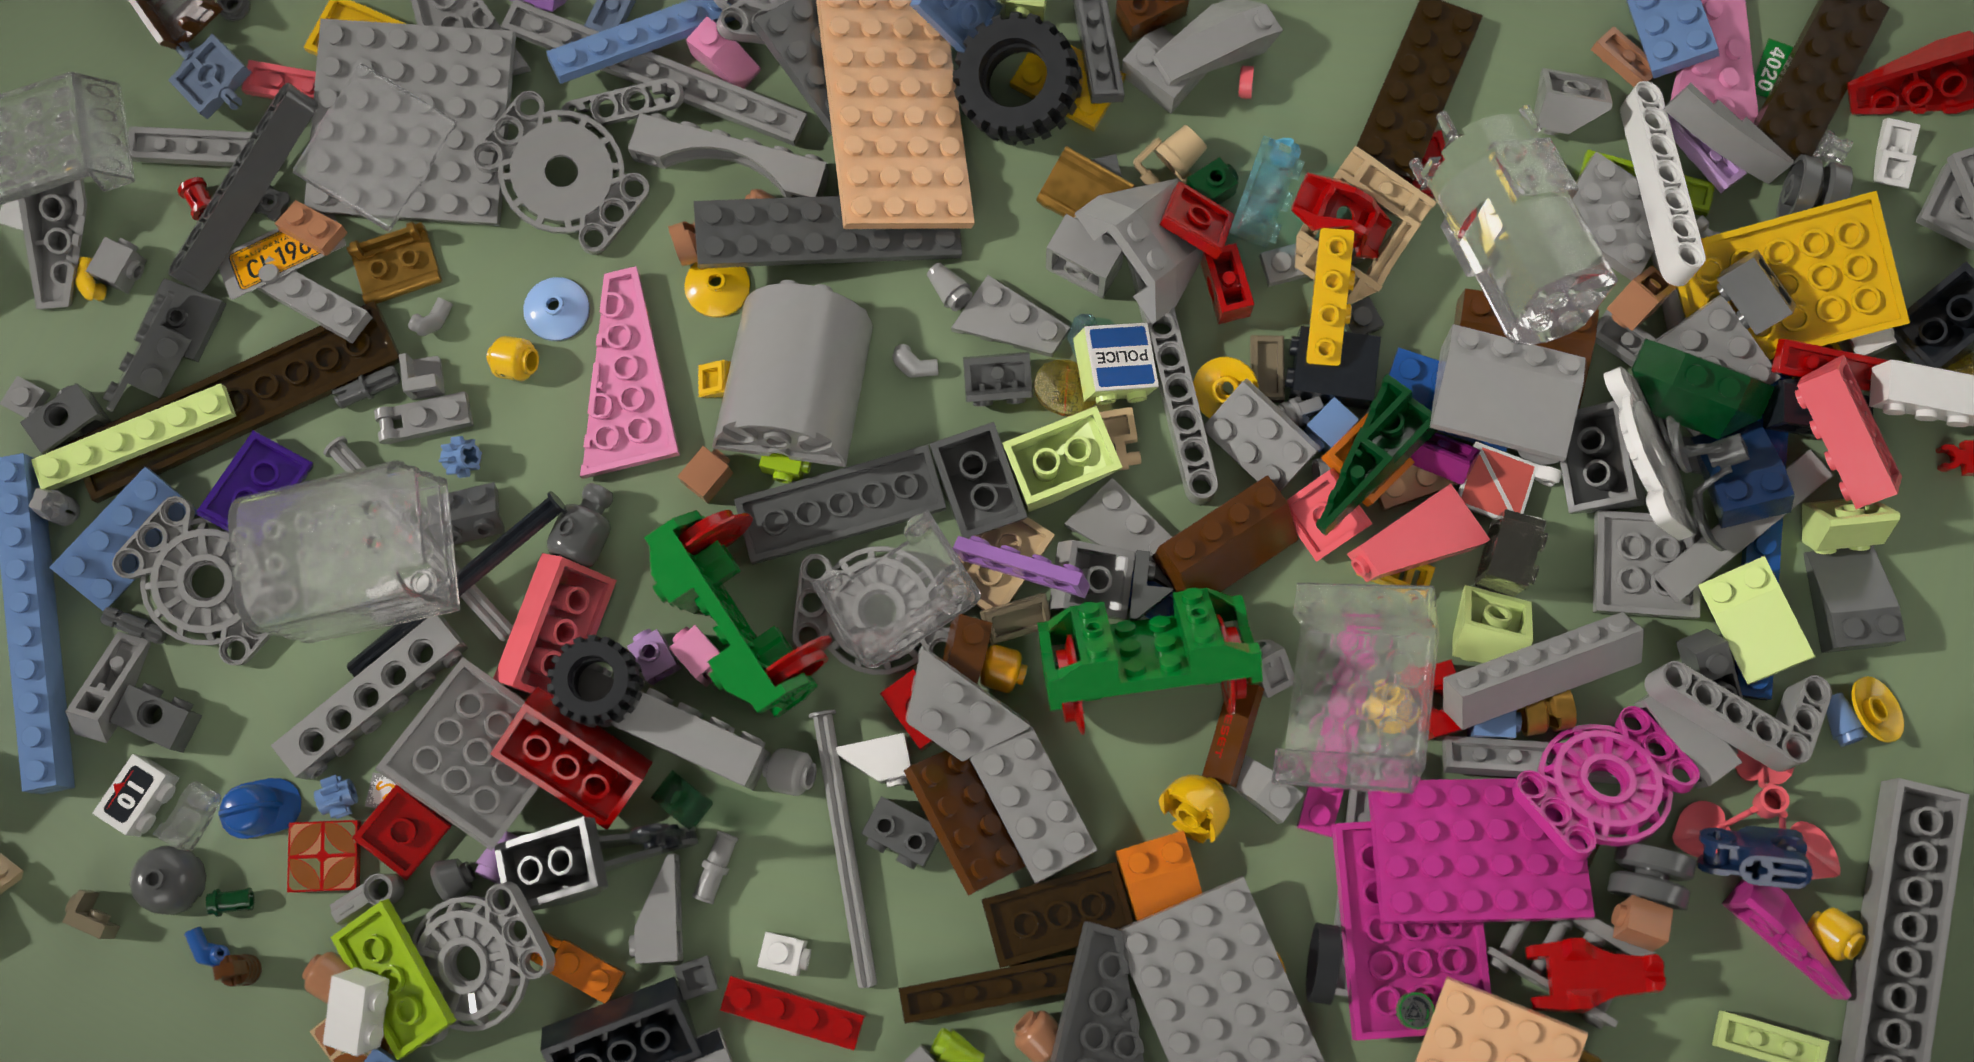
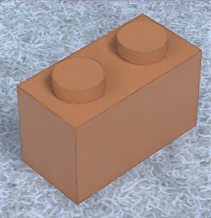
[1606,265,1677,331]

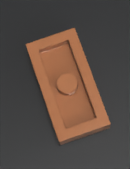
[1590,26,1653,87]
[274,200,347,257]

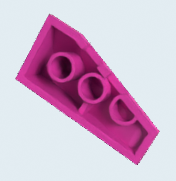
[1722,878,1852,1000]

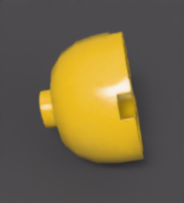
[1158,774,1230,843]

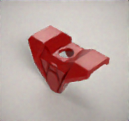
[1291,172,1392,259]

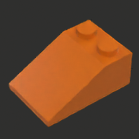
[1115,830,1202,921]

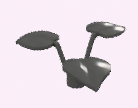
[1657,415,1750,551]

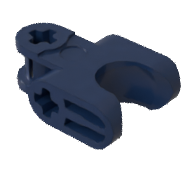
[1697,826,1813,889]

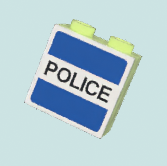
[1073,323,1159,405]

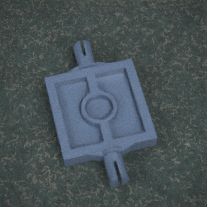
[169,34,252,119]

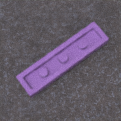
[953,536,1090,598]

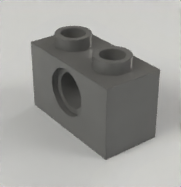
[20,383,112,454]
[109,683,202,753]

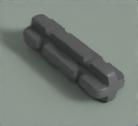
[100,607,168,644]

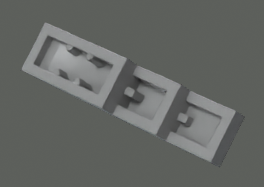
[1664,83,1794,184]

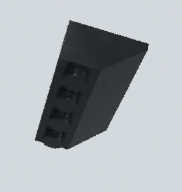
[540,976,702,1062]

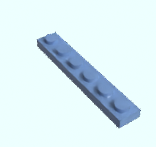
[546,0,736,84]

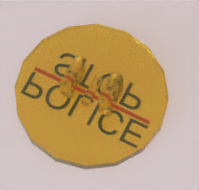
[1033,360,1096,417]

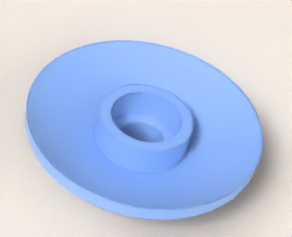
[523,277,589,341]

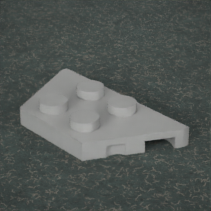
[906,645,1030,761]

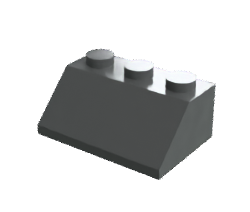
[1560,401,1647,514]

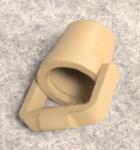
[1133,125,1207,185]

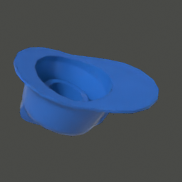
[218,778,302,839]

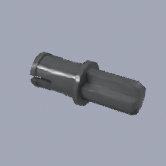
[332,366,400,409]

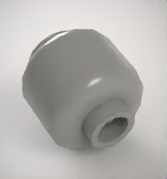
[762,748,816,796]

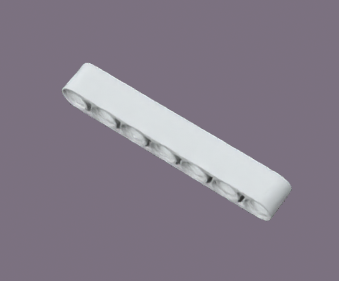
[1620,81,1706,287]

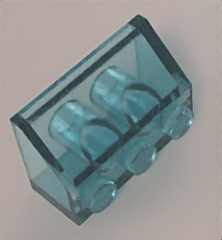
[1229,136,1305,249]

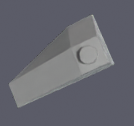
[1152,0,1283,85]
[15,171,87,310]

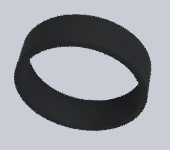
[1306,923,1341,1005]

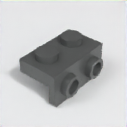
[963,352,1033,406]
[429,482,505,547]

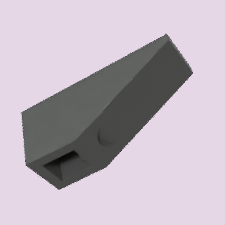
[1676,629,1743,699]

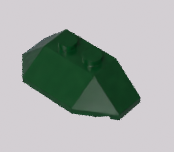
[1631,338,1775,439]

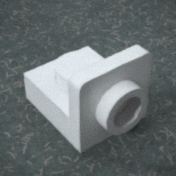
[757,932,811,976]

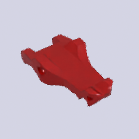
[1525,938,1667,1013]

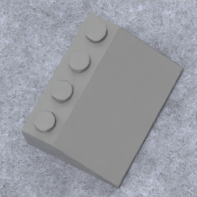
[1430,324,1586,462]

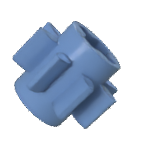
[439,436,482,478]
[314,774,358,819]

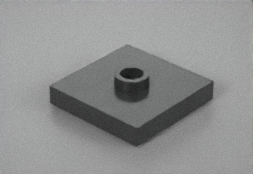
[135,278,226,362]

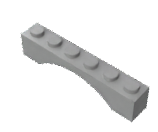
[628,113,830,198]

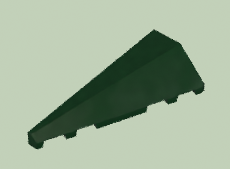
[1316,374,1438,536]

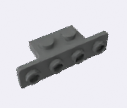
[103,289,191,412]

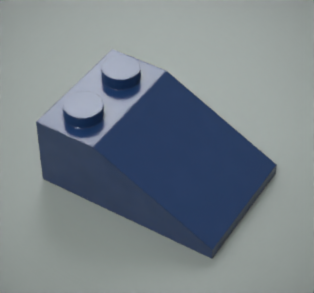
[1691,421,1795,529]

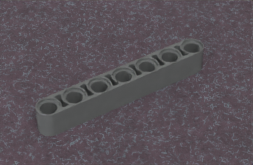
[168,83,318,292]

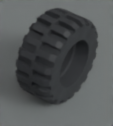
[953,12,1082,146]

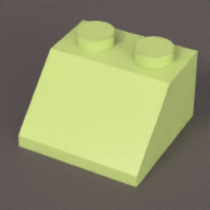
[1802,499,1900,554]
[1452,585,1533,663]

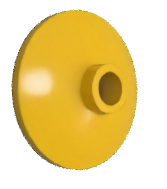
[685,262,750,318]
[1193,356,1259,419]
[1852,676,1904,743]

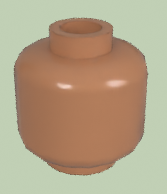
[302,952,350,1004]
[1013,1011,1059,1062]

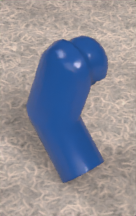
[184,927,230,967]

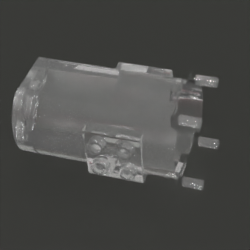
[1409,105,1618,345]

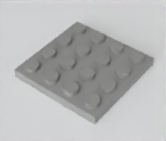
[375,657,539,851]

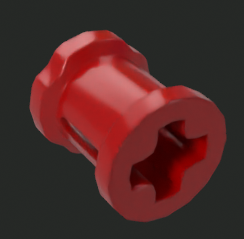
[177,177,212,221]

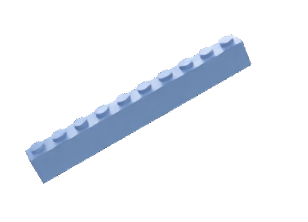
[0,453,75,794]

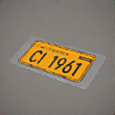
[219,214,346,300]

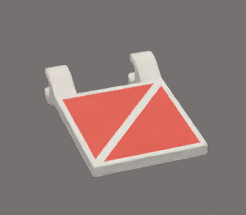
[1458,442,1562,536]

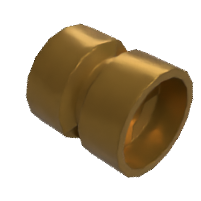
[1517,690,1577,737]

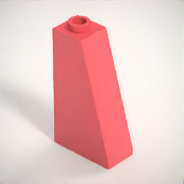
[1347,484,1491,582]

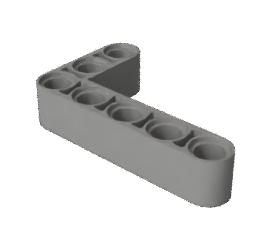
[1644,661,1832,772]

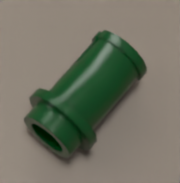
[206,888,255,917]

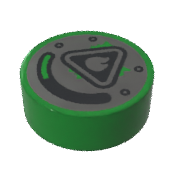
[1396,992,1434,1029]

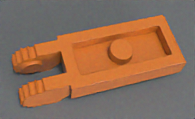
[530,929,625,1003]

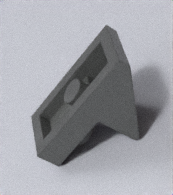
[1129,550,1174,621]

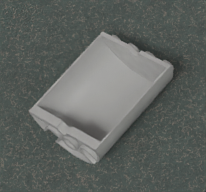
[712,280,873,467]

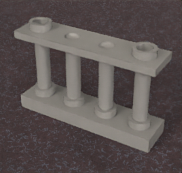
[1486,917,1655,1029]

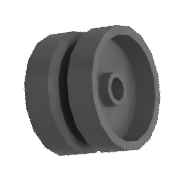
[1776,155,1853,218]
[1607,843,1697,911]

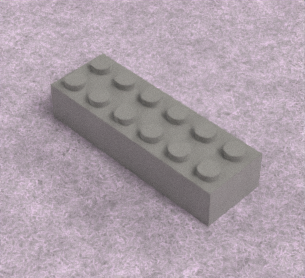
[578,663,771,791]

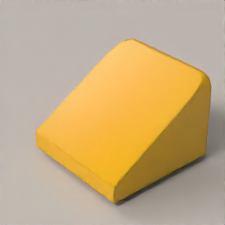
[698,360,731,398]

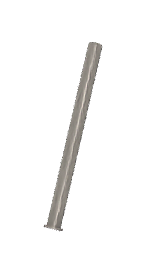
[323,436,513,641]
[809,710,877,988]

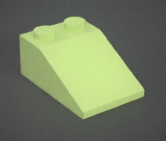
[1002,406,1122,513]
[1698,556,1815,685]

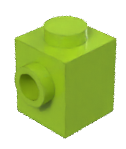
[759,453,812,484]

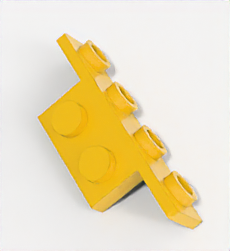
[1306,228,1355,366]

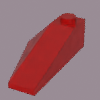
[1847,30,1974,114]

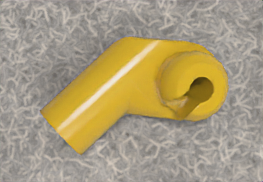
[75,257,107,301]

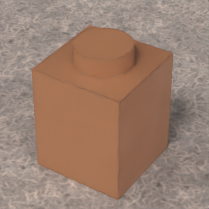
[677,446,733,504]
[1611,895,1673,952]

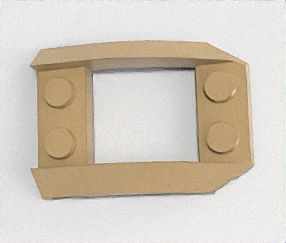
[1295,146,1437,304]

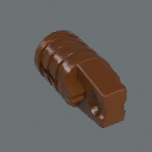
[212,954,262,987]

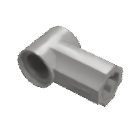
[330,874,405,928]

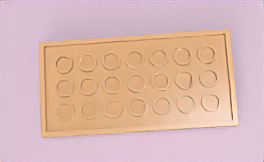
[816,0,975,229]

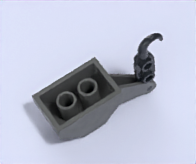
[494,817,699,911]

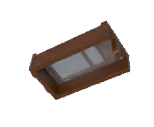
[128,0,223,50]

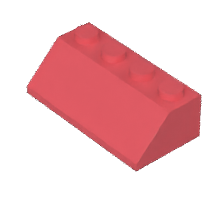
[1795,355,1902,509]
[493,553,617,696]

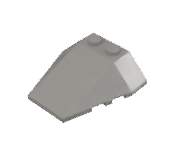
[1074,178,1203,324]

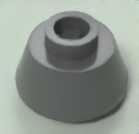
[430,859,476,901]

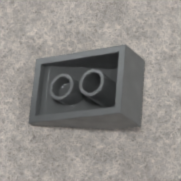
[930,422,1027,538]
[1803,545,1906,653]

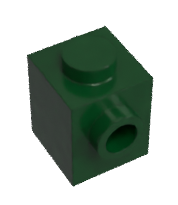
[1186,157,1239,204]

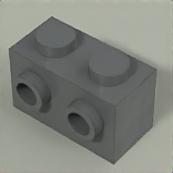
[1717,249,1796,335]
[861,796,939,870]

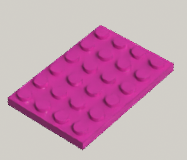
[1367,778,1595,924]
[1331,821,1491,1041]

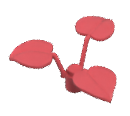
[1672,749,1840,880]

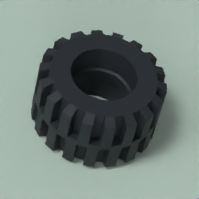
[547,635,644,728]

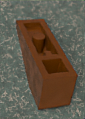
[943,614,993,684]

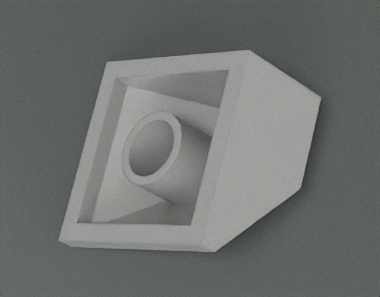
[1534,68,1613,135]

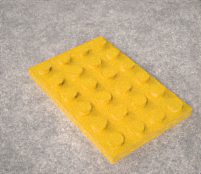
[1677,191,1910,360]

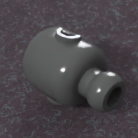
[547,483,613,568]

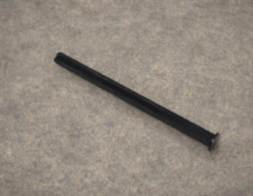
[347,491,567,677]

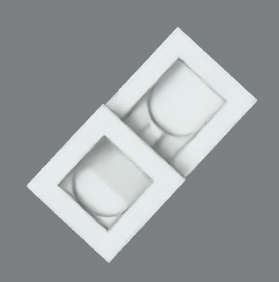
[1874,118,1920,189]

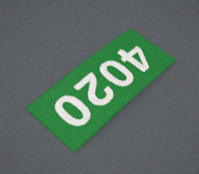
[1754,38,1793,98]

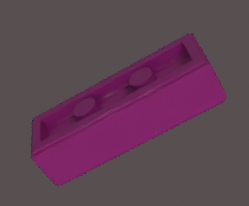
[1410,433,1481,484]

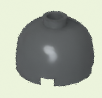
[129,845,206,915]

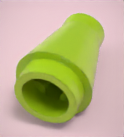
[930,1027,985,1062]

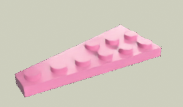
[1670,0,1759,123]
[580,266,680,479]

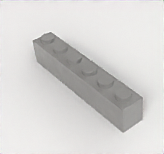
[1443,612,1644,730]

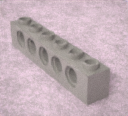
[271,612,468,780]

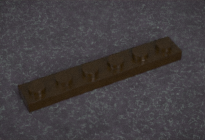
[898,954,1076,1024]

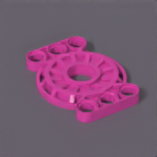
[1512,706,1700,861]

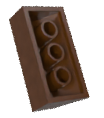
[1152,475,1299,592]

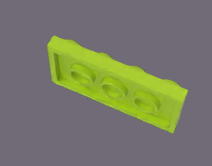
[330,899,456,1060]

